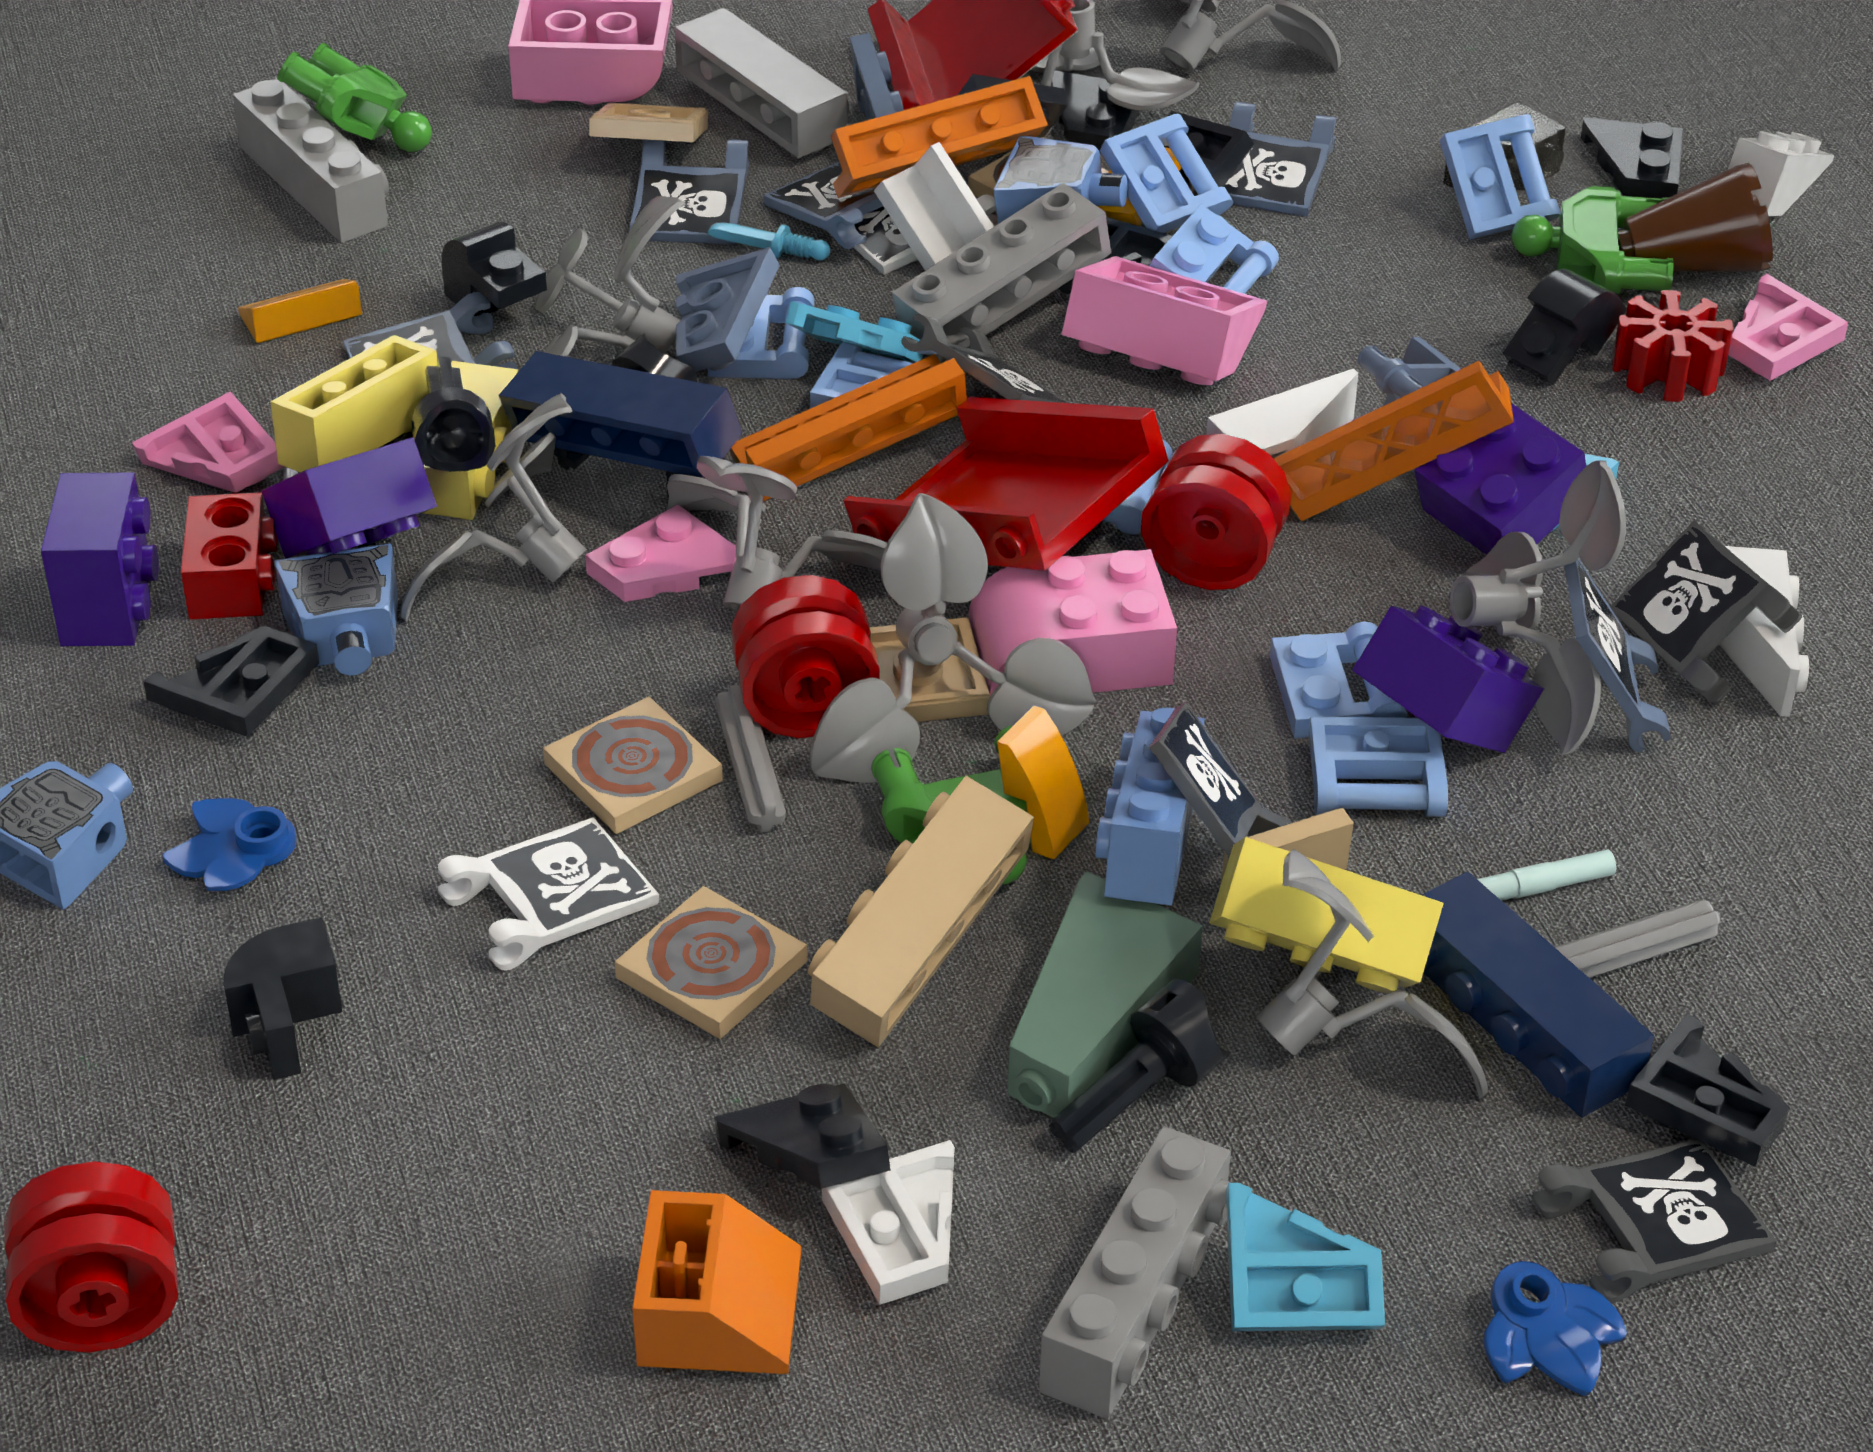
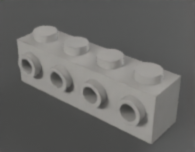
[675,8,849,158]
[233,79,389,243]
[892,182,1111,363]
[1039,1126,1232,1420]

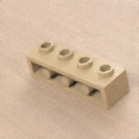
[807,776,1034,1048]

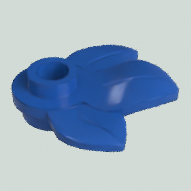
[162,798,297,891]
[1483,1261,1627,1396]

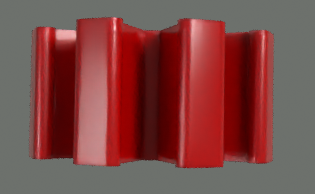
[1611,290,1733,402]

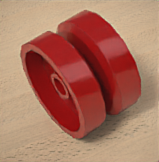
[1140,434,1292,590]
[731,575,880,738]
[4,1161,179,1353]

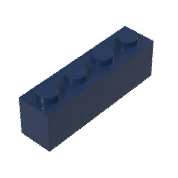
[498,351,743,479]
[1422,871,1654,1118]

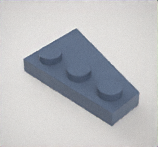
[850,33,904,121]
[676,247,780,372]

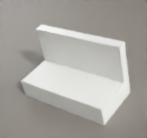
[874,142,994,270]

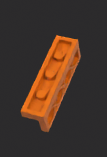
[830,76,1048,198]
[730,354,967,502]
[1273,361,1514,521]

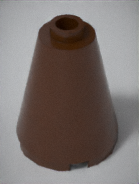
[1617,163,1773,272]

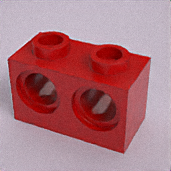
[181,492,278,620]

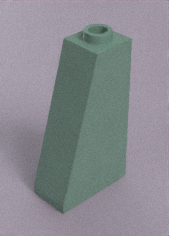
[1008,871,1203,1118]

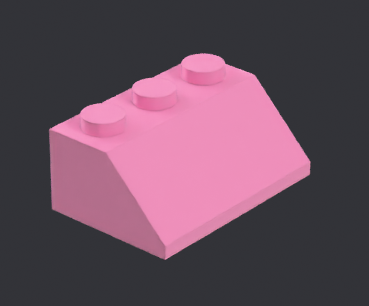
[1062,256,1267,385]

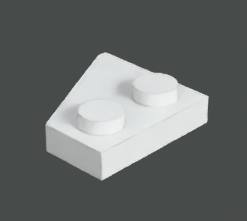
[822,1140,955,1305]

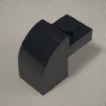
[441,222,547,316]
[1503,269,1627,385]
[223,917,343,1080]

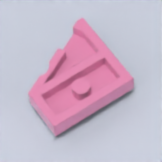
[1728,274,1848,381]
[132,391,285,493]
[585,505,736,602]

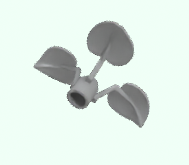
[1031,0,1199,136]
[1160,0,1341,72]
[535,196,686,357]
[400,393,587,623]
[667,456,887,612]
[1450,460,1626,755]
[810,493,1095,783]
[1256,849,1488,1100]

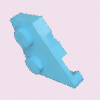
[785,301,923,363]
[1226,1183,1385,1331]

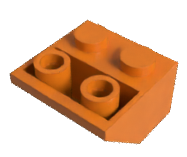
[632,1190,802,1374]

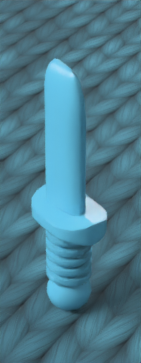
[708,223,831,261]

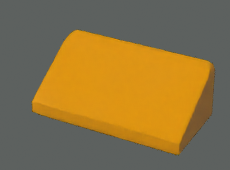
[238,279,362,343]

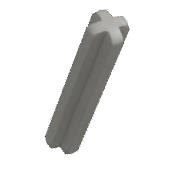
[715,685,786,832]
[1555,899,1721,978]

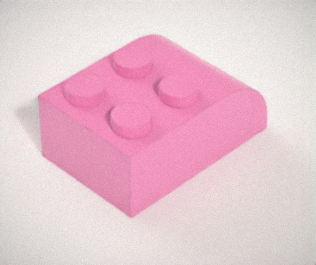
[508,0,673,105]
[969,549,1177,696]

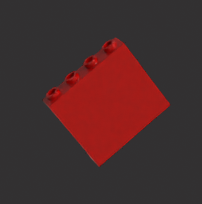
[843,397,1169,571]

